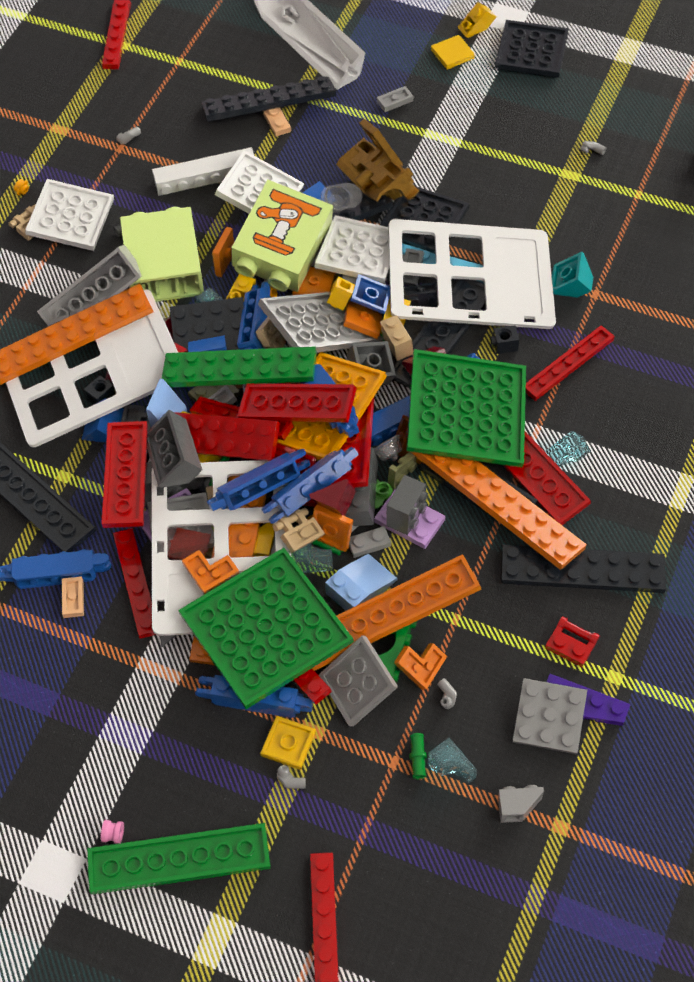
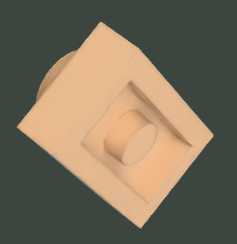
[263,107,291,136]
[62,576,84,618]

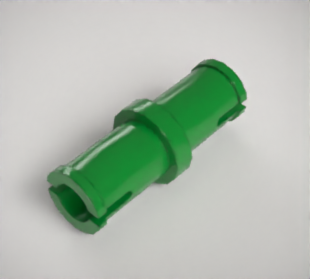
[410,733,427,779]

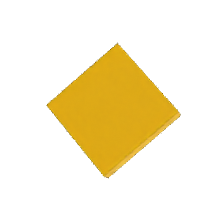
[431,35,475,70]
[260,716,316,770]

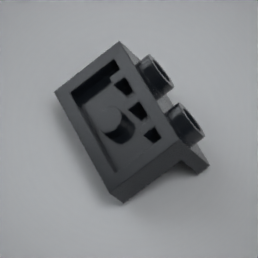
[403,282,438,308]

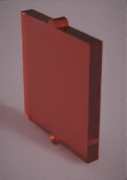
[168,527,211,560]

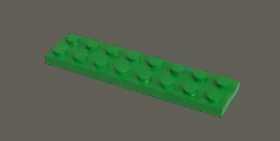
[161,346,317,387]
[87,823,271,895]

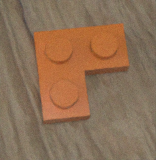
[182,550,239,595]
[394,643,447,690]

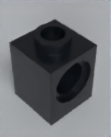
[490,325,519,354]
[84,376,116,405]

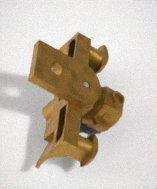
[336,119,419,202]

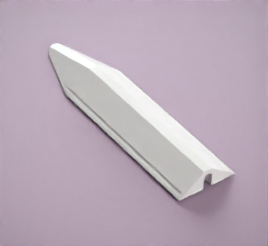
[254,0,365,89]

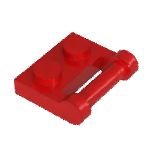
[545,616,600,668]

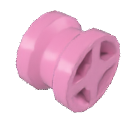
[101,820,124,844]

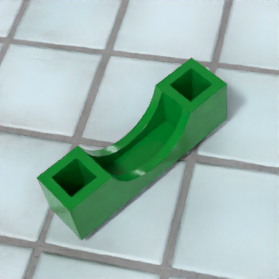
[378,621,417,683]

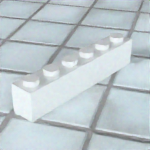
[152,147,254,196]

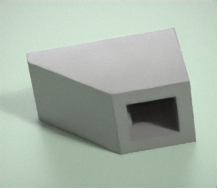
[498,785,544,823]

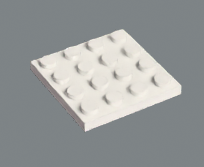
[215,150,304,213]
[25,179,114,251]
[315,215,403,284]

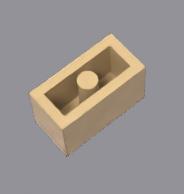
[380,315,413,361]

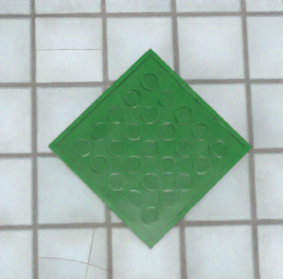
[406,349,526,467]
[178,547,354,709]

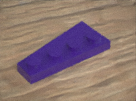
[547,674,631,726]

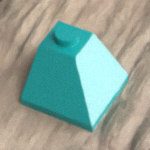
[552,252,593,297]

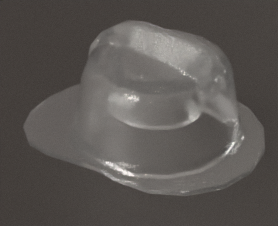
[321,183,362,213]
[373,435,403,461]

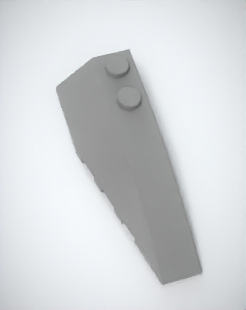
[37,245,142,326]

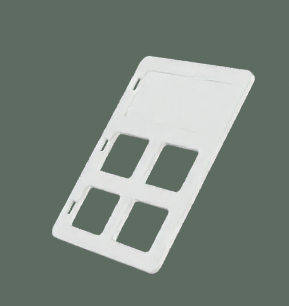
[388,219,556,329]
[6,290,178,447]
[152,460,291,636]

